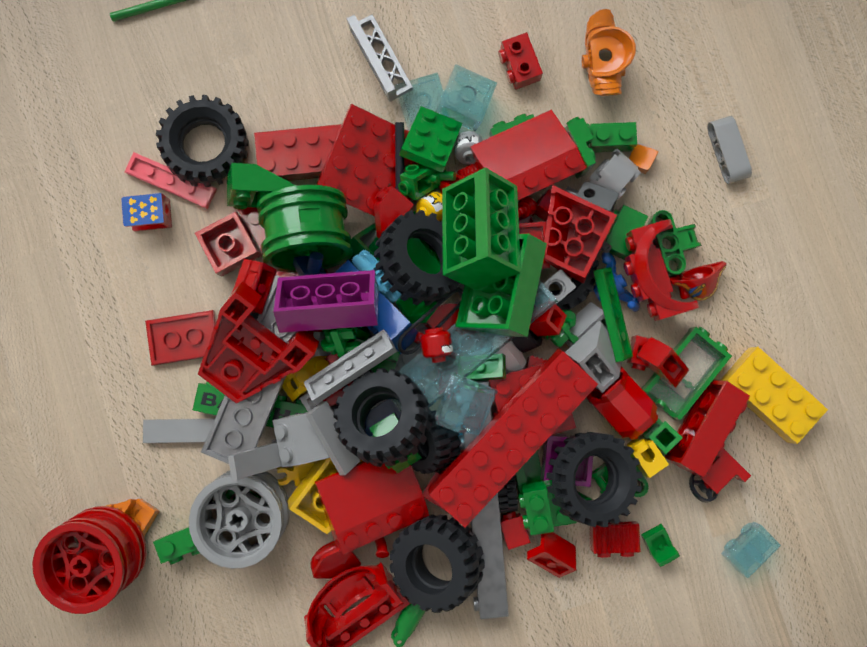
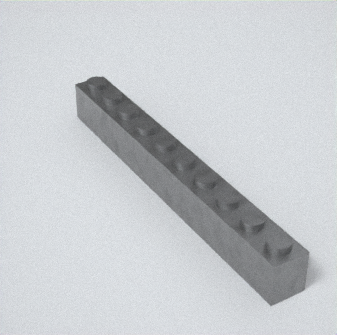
[455,380,509,619]

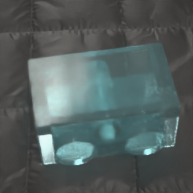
[721,522,781,578]

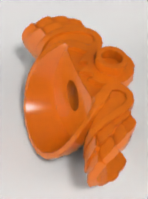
[582,9,636,96]

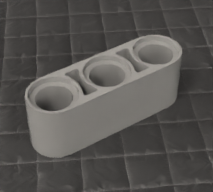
[707,116,752,184]

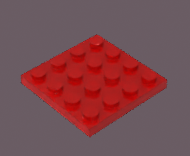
[317,104,419,217]

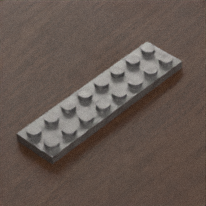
[201,275,295,464]

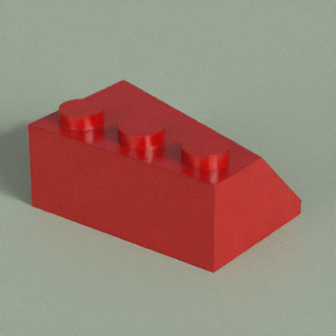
[544,185,617,283]

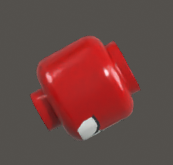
[420,327,453,363]

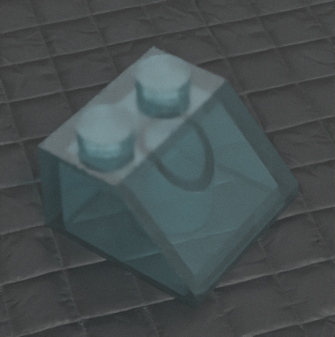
[435,373,498,434]

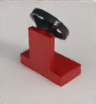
[689,448,751,503]

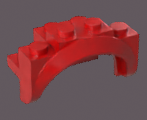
[623,219,700,321]

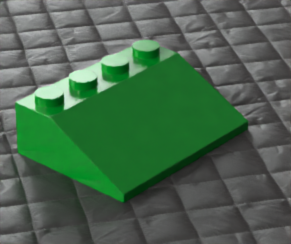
[455,234,547,337]

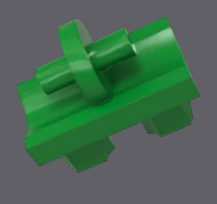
[542,309,579,348]
[321,327,362,358]

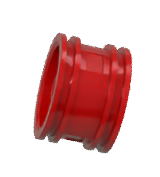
[32,506,147,614]

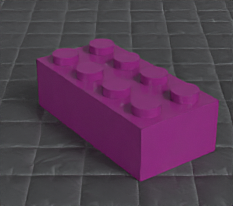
[273,270,378,333]

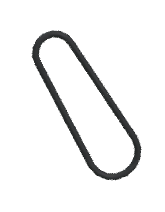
[398,288,463,355]

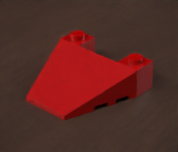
[198,281,319,404]

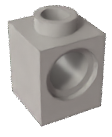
[537,269,576,304]

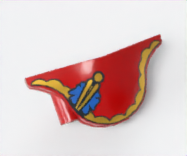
[670,261,727,301]

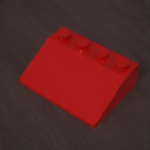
[470,109,587,201]
[315,461,429,555]

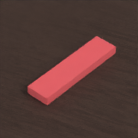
[124,152,217,209]

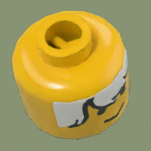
[416,192,442,222]

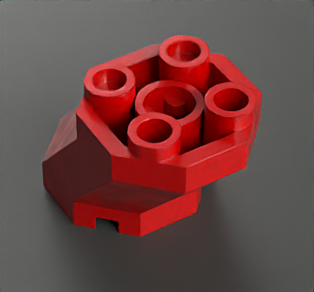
[586,366,658,440]

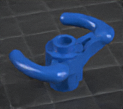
[593,252,640,312]

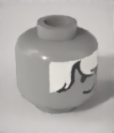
[454,131,483,165]

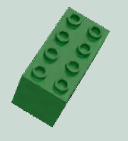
[442,167,521,290]

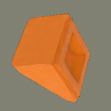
[629,144,659,174]

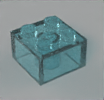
[435,64,497,132]

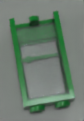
[641,327,732,420]

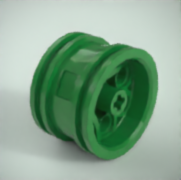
[257,185,353,273]

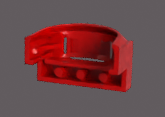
[304,562,410,647]

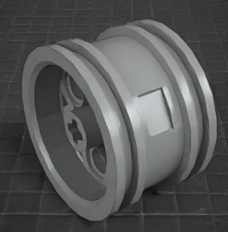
[189,471,290,569]

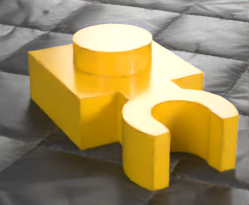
[276,461,316,486]

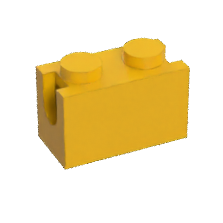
[282,356,329,402]
[626,438,669,478]

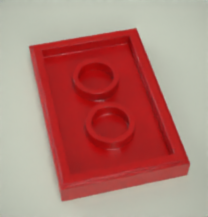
[145,310,216,366]

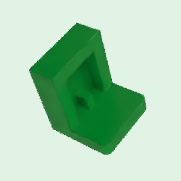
[641,524,680,567]

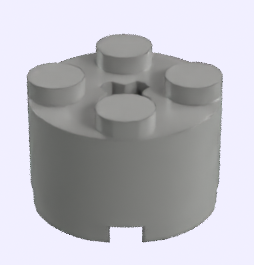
[588,149,641,200]

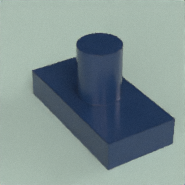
[293,252,327,276]

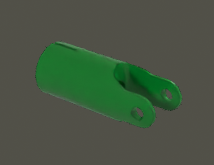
[391,603,426,647]

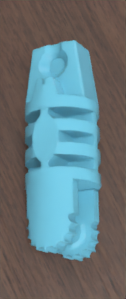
[352,250,402,303]

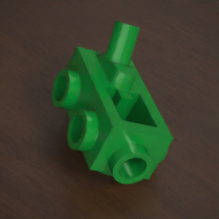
[398,164,456,200]

